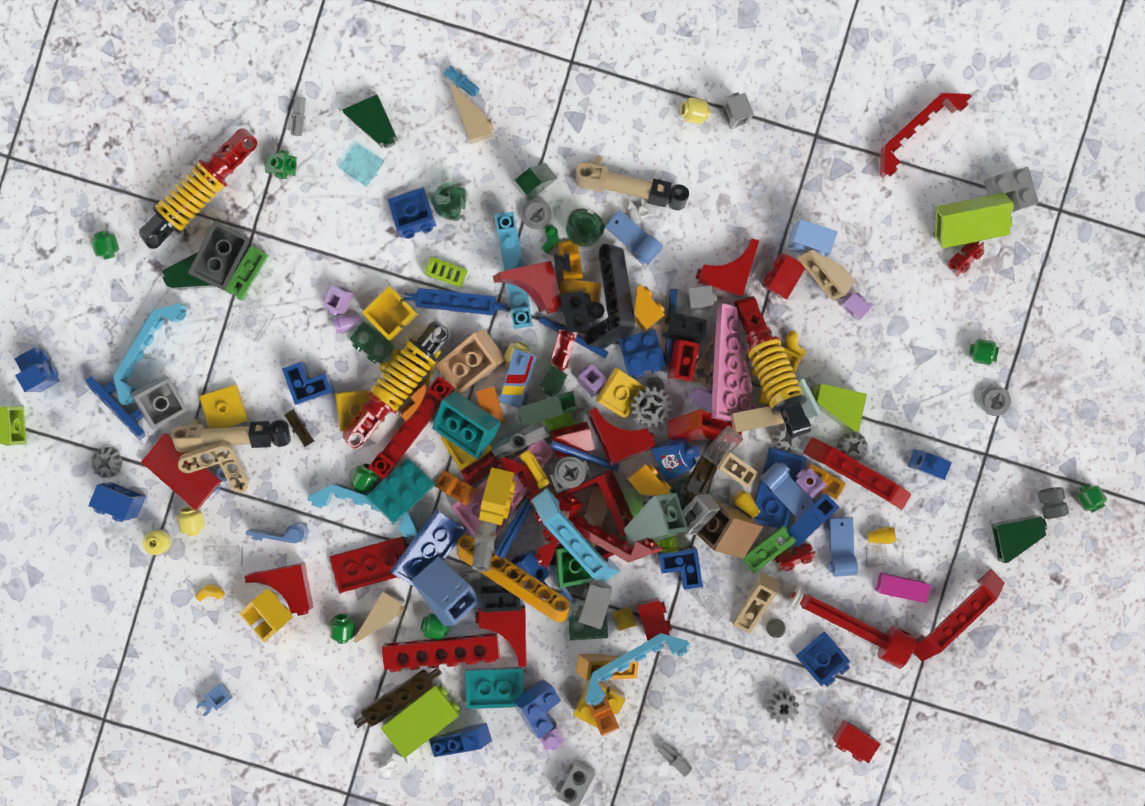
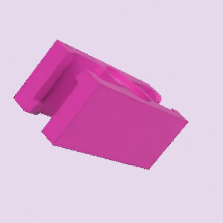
[875,572,931,603]

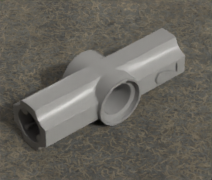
[491,421,550,460]
[472,520,497,572]

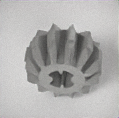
[766,690,799,724]

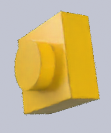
[613,606,637,631]

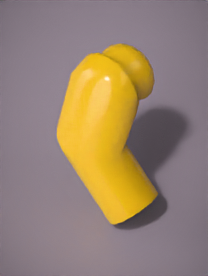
[785,330,807,357]
[379,349,401,374]
[195,584,225,602]

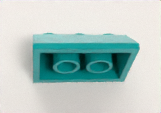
[432,391,501,460]

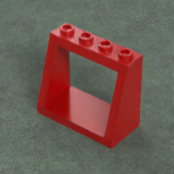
[553,470,634,559]

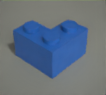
[14,347,61,393]
[282,362,336,405]
[657,546,703,590]
[513,679,561,739]

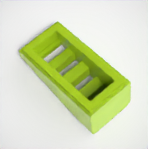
[424,256,468,288]

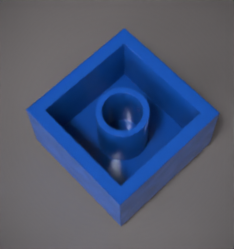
[88,482,146,522]

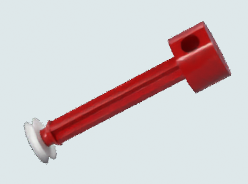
[788,583,916,669]

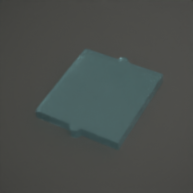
[339,142,384,187]

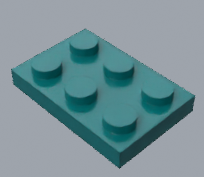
[366,458,435,525]
[465,667,524,709]

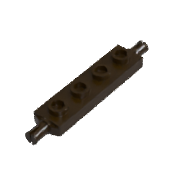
[683,440,731,506]
[354,667,442,728]

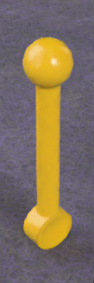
[425,349,441,387]

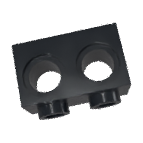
[560,288,595,332]
[481,585,521,612]

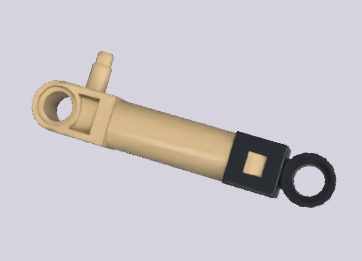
[575,155,689,211]
[171,419,291,452]

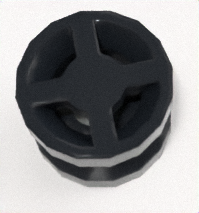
[554,252,571,273]

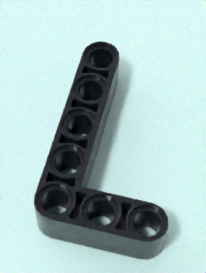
[584,243,635,349]

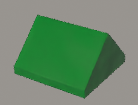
[556,543,594,588]

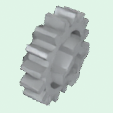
[630,386,673,428]

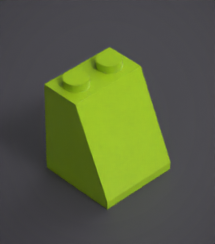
[810,384,867,432]
[0,406,27,446]

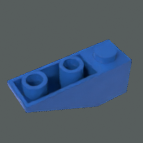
[787,494,840,548]
[429,722,492,757]

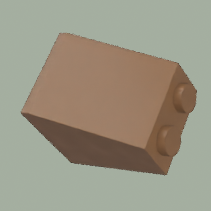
[697,498,763,559]

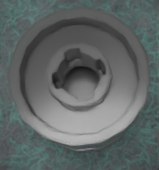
[1038,487,1069,519]

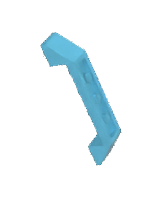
[495,211,533,329]
[113,304,188,405]
[307,483,420,539]
[531,488,620,582]
[585,633,691,706]

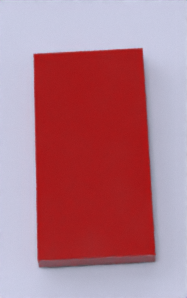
[141,433,222,511]
[329,536,407,593]

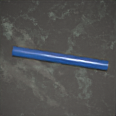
[664,289,678,365]
[539,315,609,359]
[551,441,620,472]

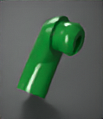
[541,225,559,254]

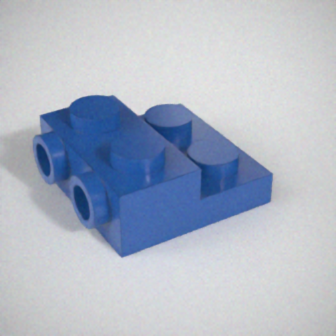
[387,187,437,239]
[618,329,666,379]
[796,631,851,687]

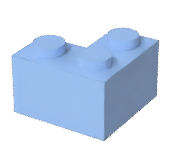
[787,219,838,256]

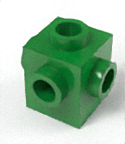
[265,150,297,179]

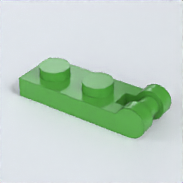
[225,245,269,301]
[742,525,796,573]

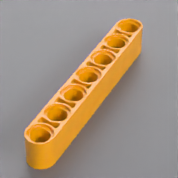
[457,535,570,622]

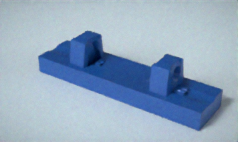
[85,376,146,441]

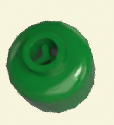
[90,230,120,260]
[969,339,999,365]
[350,463,379,493]
[1076,484,1107,513]
[420,613,450,640]
[329,614,355,644]

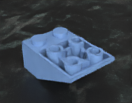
[411,556,481,626]

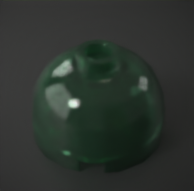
[431,182,467,221]
[565,208,605,247]

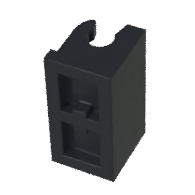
[662,311,707,344]

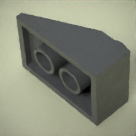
[188,221,250,291]

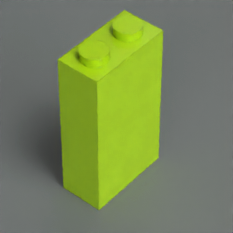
[935,192,1014,249]
[381,682,461,759]

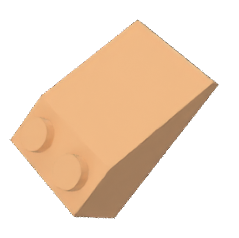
[436,329,505,394]

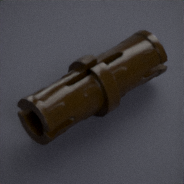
[284,409,315,448]

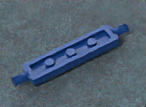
[404,288,508,316]

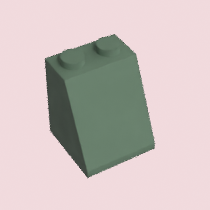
[624,493,688,546]

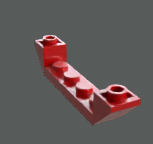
[880,93,972,178]
[368,375,454,479]
[802,437,912,510]
[498,457,559,568]
[557,494,662,563]
[913,568,1005,662]

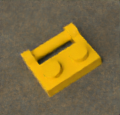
[519,449,550,489]

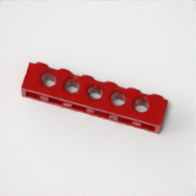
[382,633,500,672]

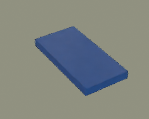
[754,447,807,529]
[390,509,467,587]

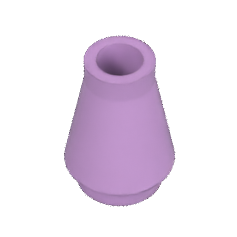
[333,315,362,334]

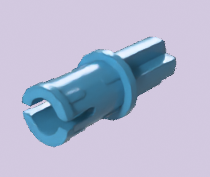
[444,65,480,97]

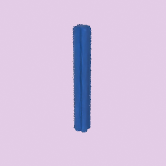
[494,491,533,558]

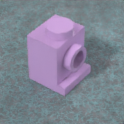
[322,285,356,316]
[840,291,874,320]
[577,364,608,398]
[689,386,712,412]
[796,468,827,499]
[540,723,565,751]

